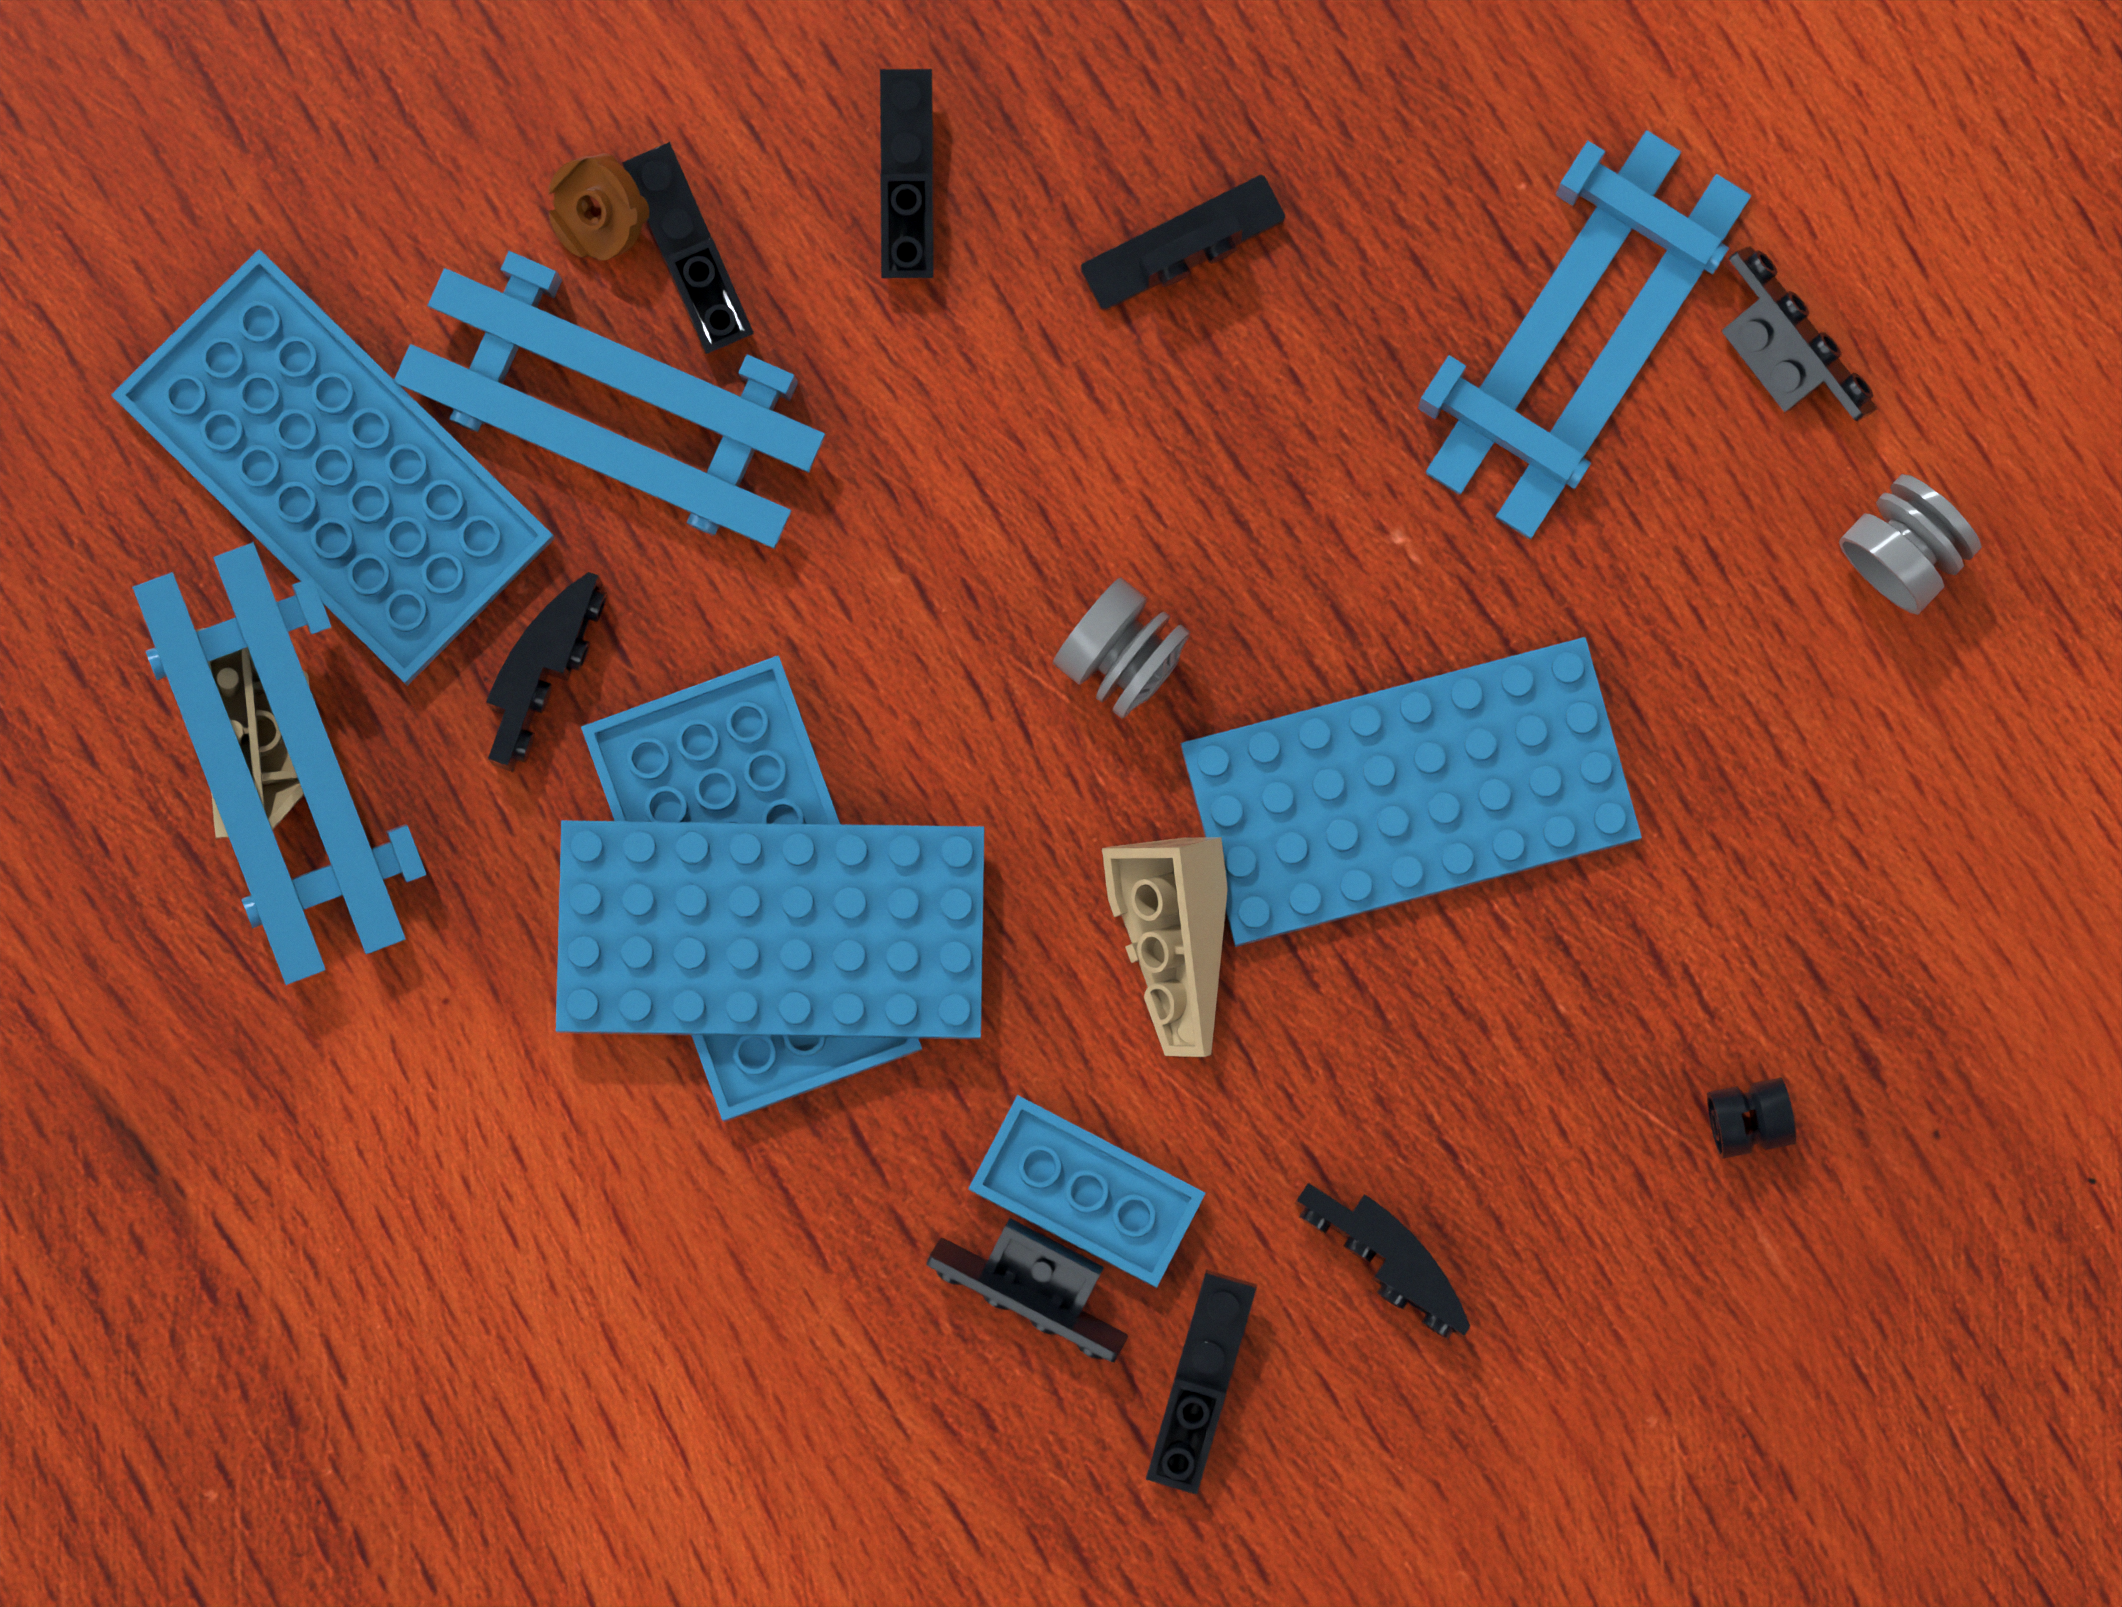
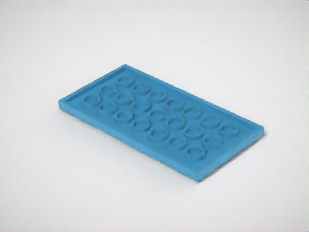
[111,249,555,686]
[1181,637,1642,947]
[581,655,922,1122]
[556,820,985,1039]

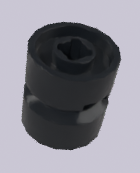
[1707,1078,1796,1159]

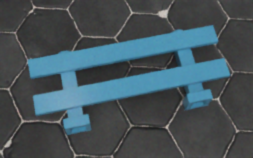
[1418,130,1752,540]
[393,251,826,549]
[132,542,427,985]

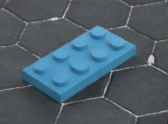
[968,1095,1206,1288]

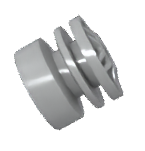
[1839,474,1982,615]
[1052,577,1191,719]

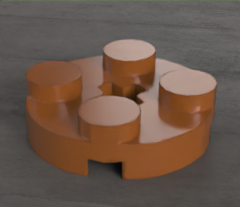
[548,153,650,261]

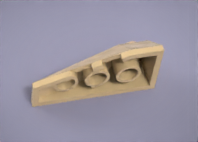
[1102,837,1228,1057]

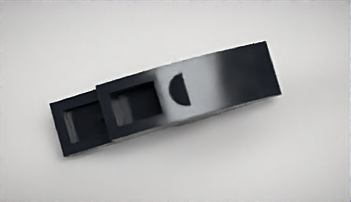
[880,69,934,278]
[622,142,754,354]
[486,572,607,772]
[1295,1183,1470,1340]
[1146,1269,1257,1494]

